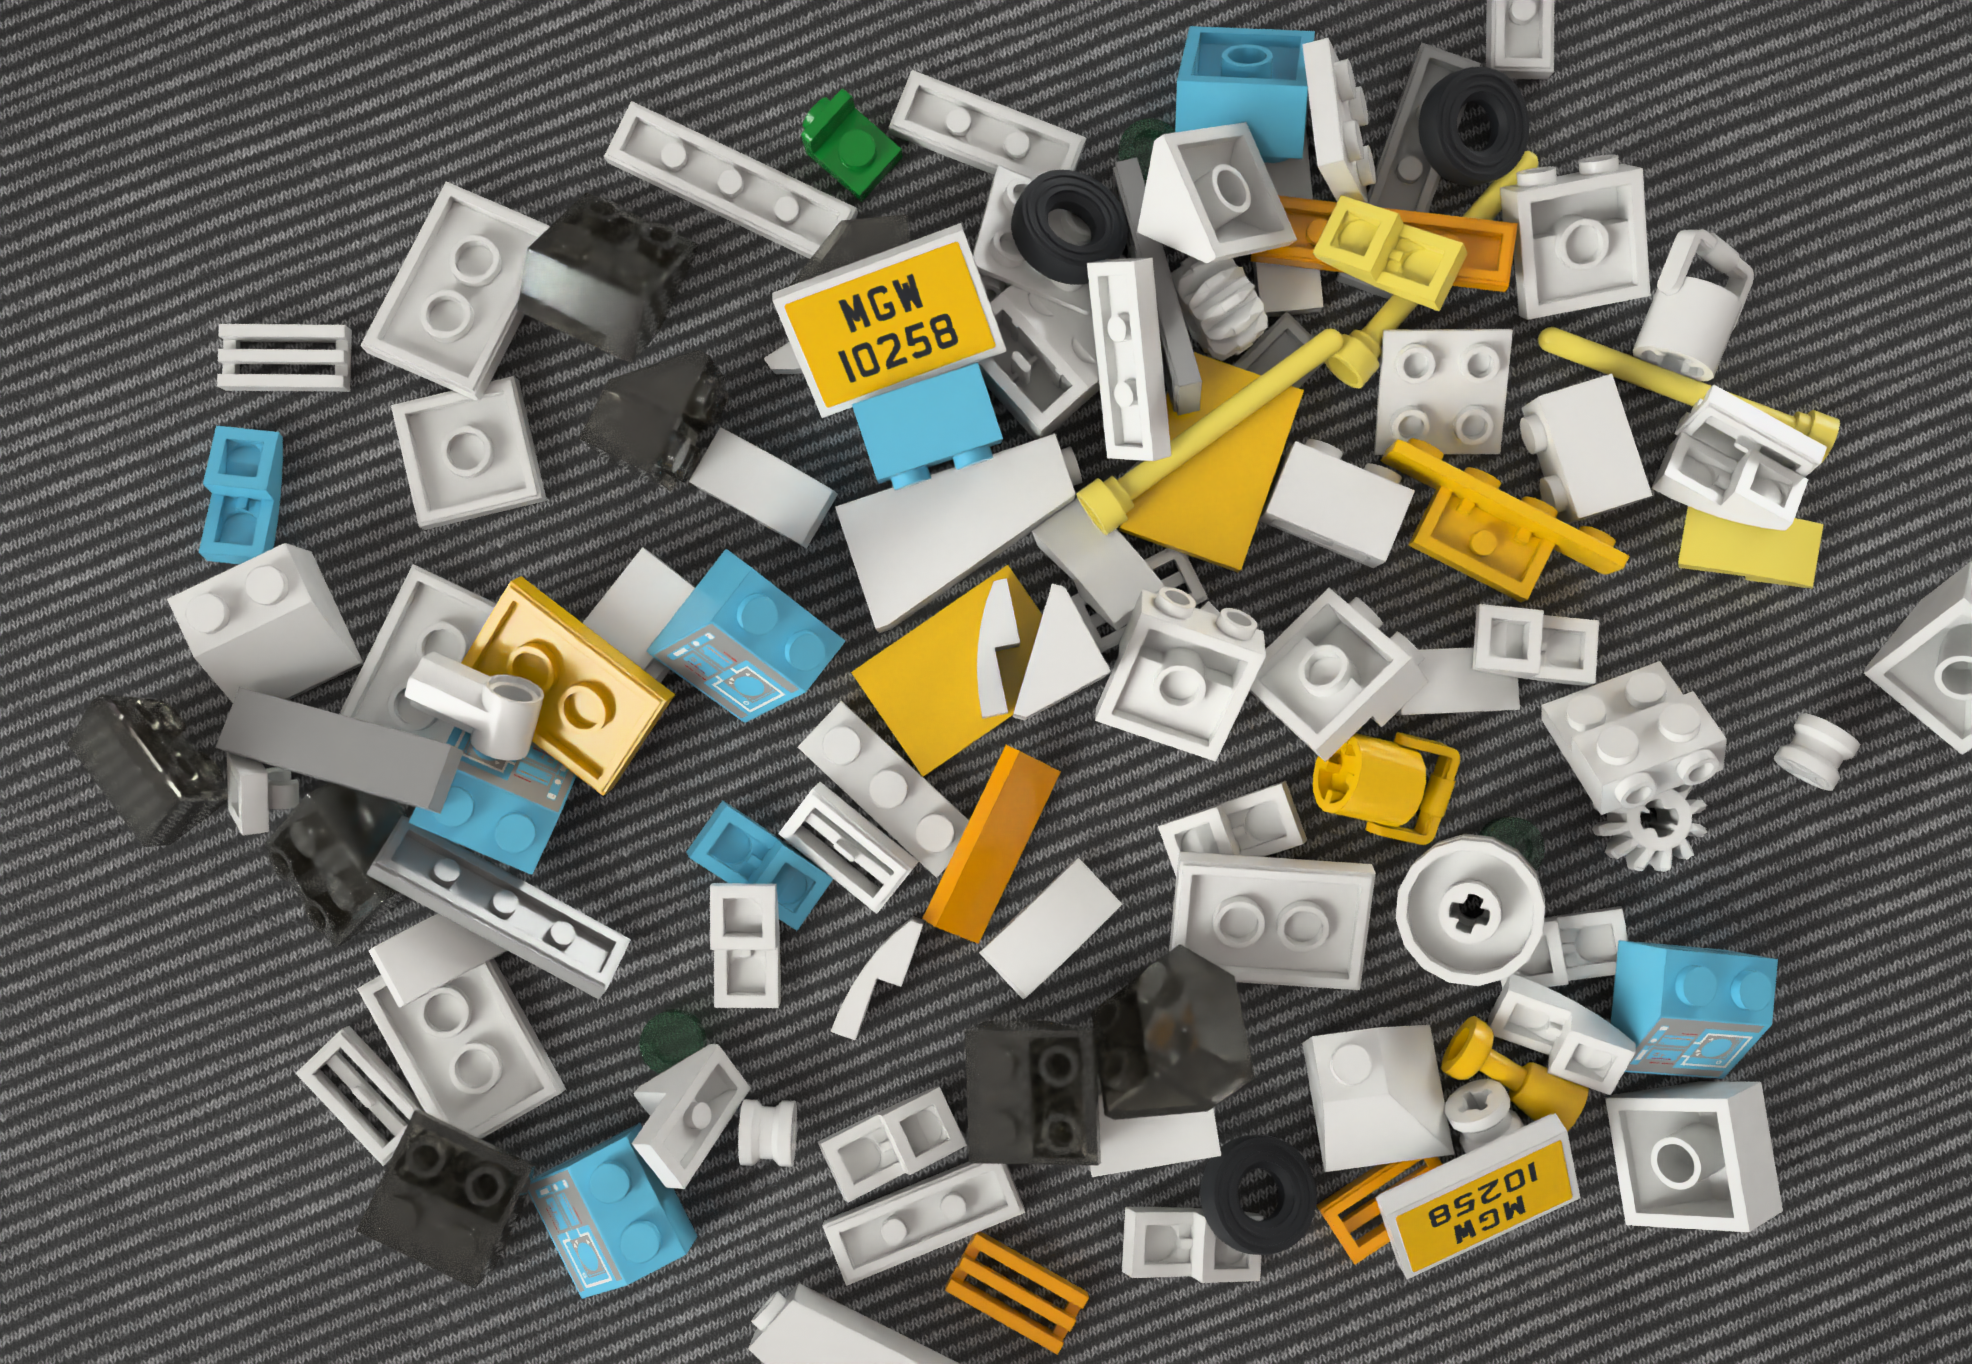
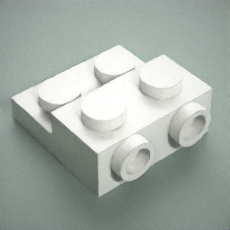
[1500,155,1651,320]
[1095,587,1266,761]
[1250,588,1429,762]
[1542,661,1727,815]

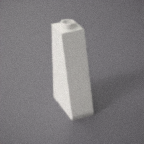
[835,434,1082,633]
[748,1283,960,1364]

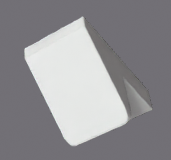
[632,1044,751,1189]

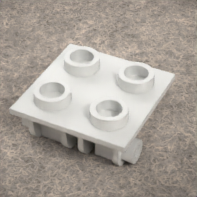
[972,166,1091,315]
[1374,329,1513,455]

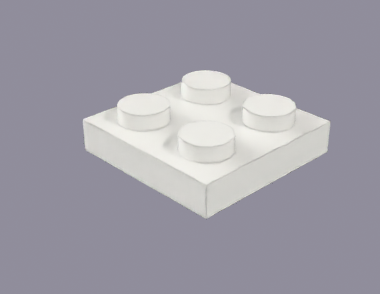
[1302,38,1376,203]

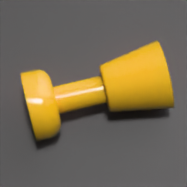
[1441,1016,1589,1132]

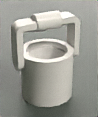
[1633,229,1754,381]

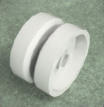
[1396,834,1545,986]

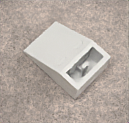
[967,255,1126,440]

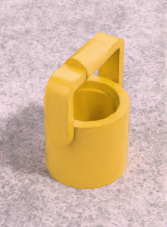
[1313,732,1460,845]

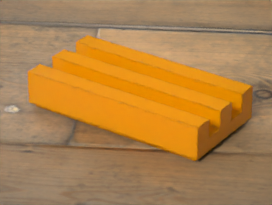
[1316,1157,1443,1264]
[945,1231,1089,1355]

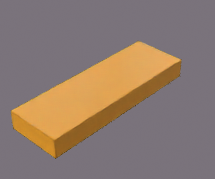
[922,745,1061,944]

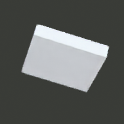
[391,376,547,530]

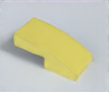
[1313,195,1468,311]
[1678,506,1823,589]

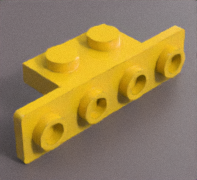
[1381,438,1629,602]

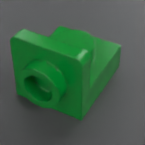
[801,89,903,202]

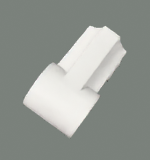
[405,651,544,761]

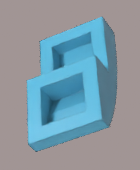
[199,426,283,564]
[686,800,833,931]

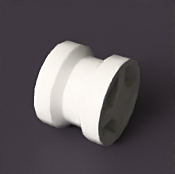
[1774,713,1860,791]
[1444,1079,1524,1153]
[738,1099,797,1167]

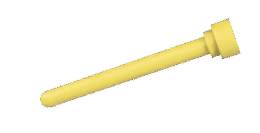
[1324,151,1539,389]
[1538,327,1840,462]
[1076,329,1343,535]

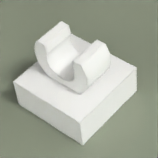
[227,752,299,835]

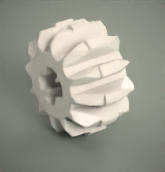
[1171,256,1268,361]
[1592,784,1707,872]

